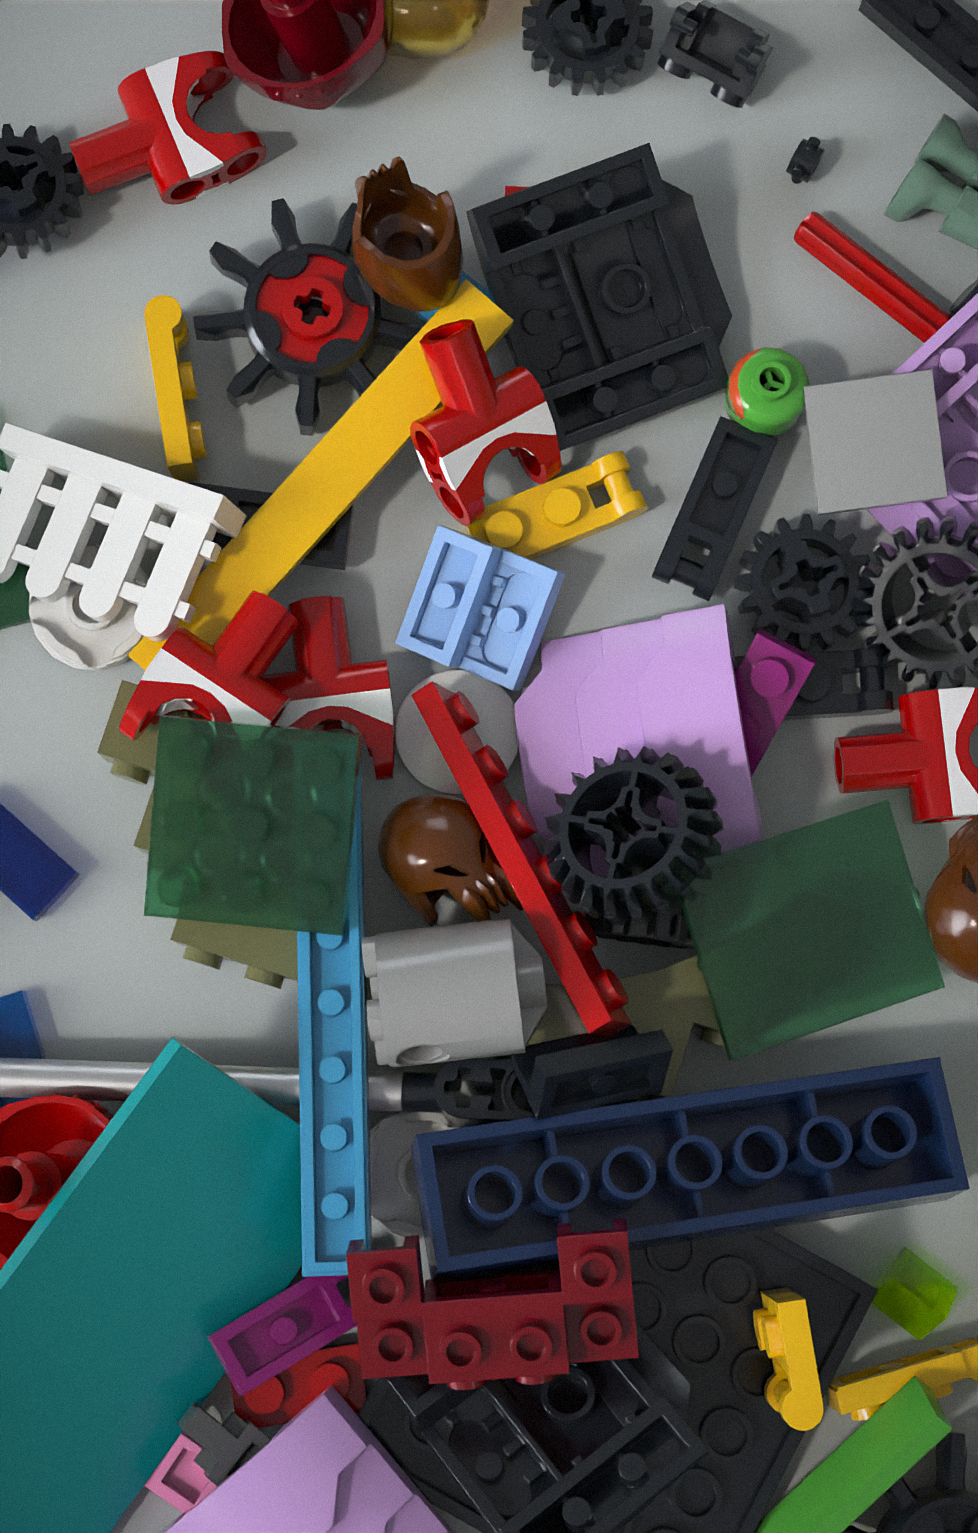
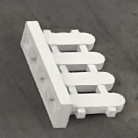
[0,423,246,642]

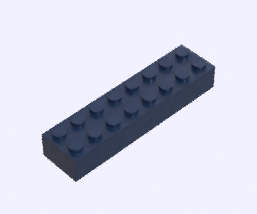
[410,1057,970,1279]

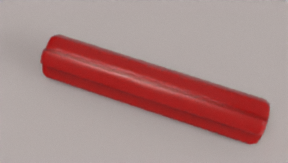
[793,212,952,343]

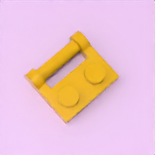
[753,1287,823,1431]

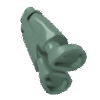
[884,113,978,250]

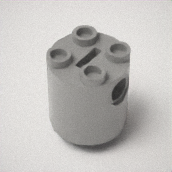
[362,918,548,1068]

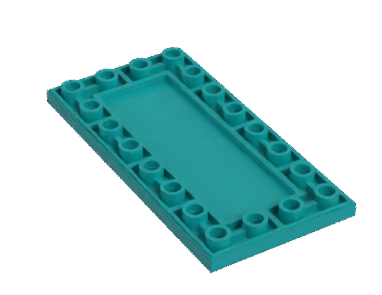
[0,1037,302,1533]

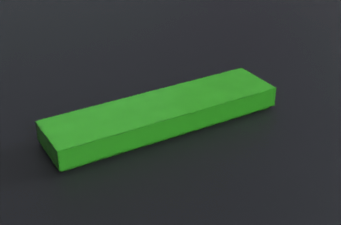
[754,1376,953,1533]

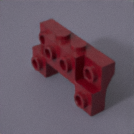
[346,1218,639,1390]

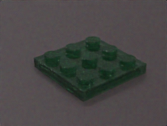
[144,715,362,935]

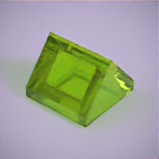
[872,1247,958,1341]

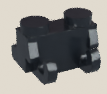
[657,0,773,108]

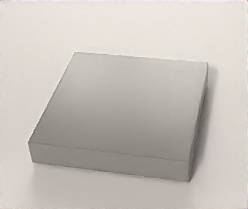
[803,369,947,516]

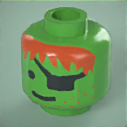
[724,347,810,437]

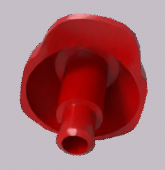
[0,1093,114,1270]

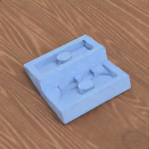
[395,525,566,691]

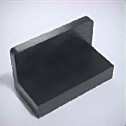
[511,1025,673,1120]

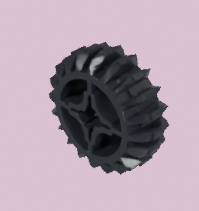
[854,516,978,689]
[542,746,724,926]

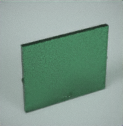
[679,800,945,1061]

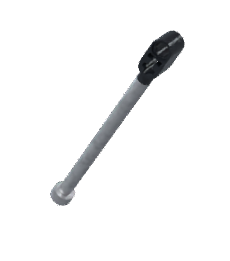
[0,1057,535,1128]

